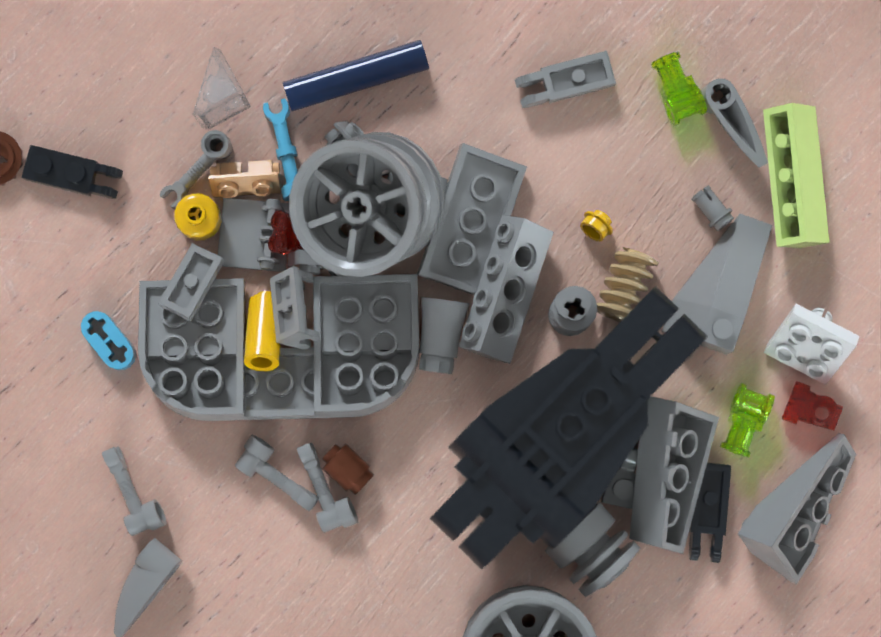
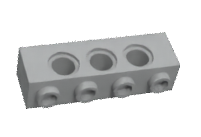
[458,215,554,364]

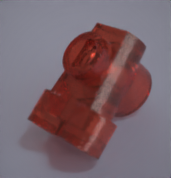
[268,211,304,255]
[782,381,843,431]

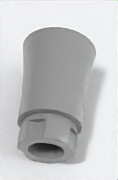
[419,297,470,374]

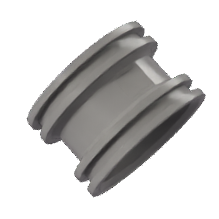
[289,132,445,277]
[463,585,597,637]

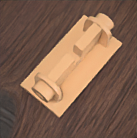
[208,159,281,198]

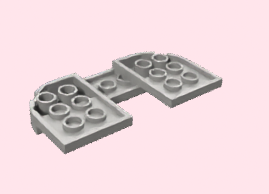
[138,274,419,421]

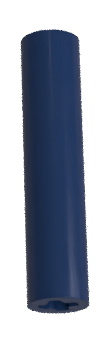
[282,40,429,112]

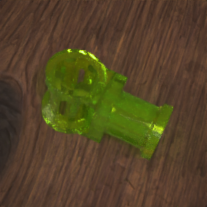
[651,52,707,126]
[720,383,775,458]

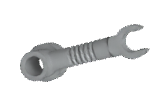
[160,130,232,209]
[235,434,319,511]
[297,443,358,533]
[102,446,167,536]

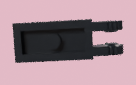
[21,145,123,199]
[689,463,731,563]

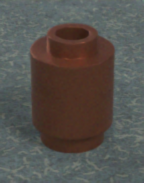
[322,443,374,495]

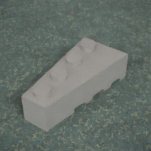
[629,397,719,554]

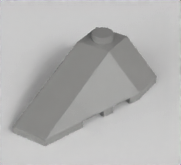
[662,214,772,355]
[738,433,856,584]

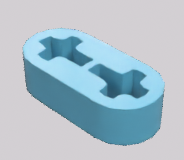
[81,311,136,370]

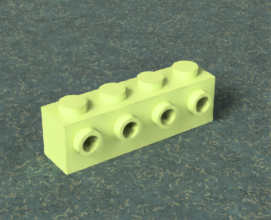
[763,103,830,248]

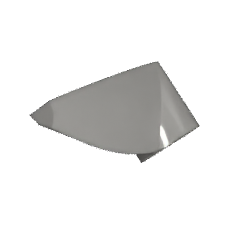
[699,78,768,168]
[114,538,183,637]

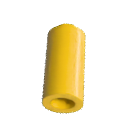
[244,291,281,371]

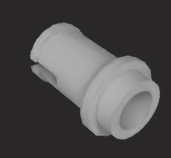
[691,185,734,231]

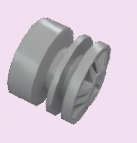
[545,502,640,597]

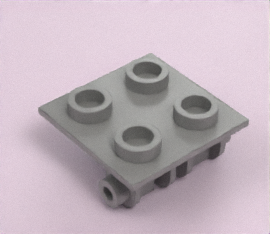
[218,198,291,272]

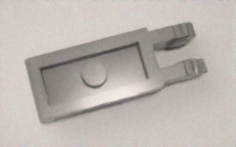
[515,51,616,108]

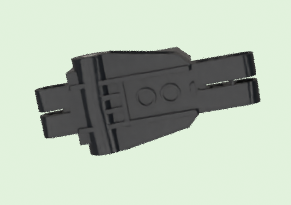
[429,286,708,570]

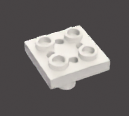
[764,304,860,385]

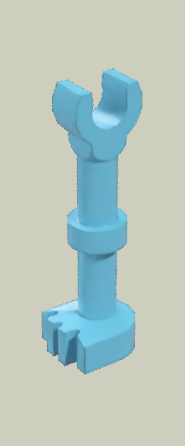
[263,98,298,201]

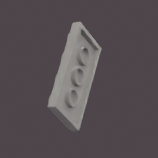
[417,143,527,295]

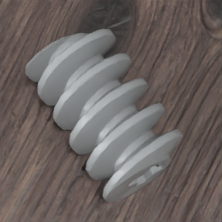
[548,286,597,336]

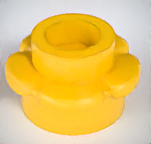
[580,210,613,242]

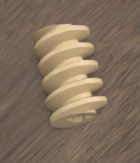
[596,247,659,322]

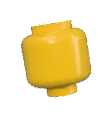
[174,193,222,241]

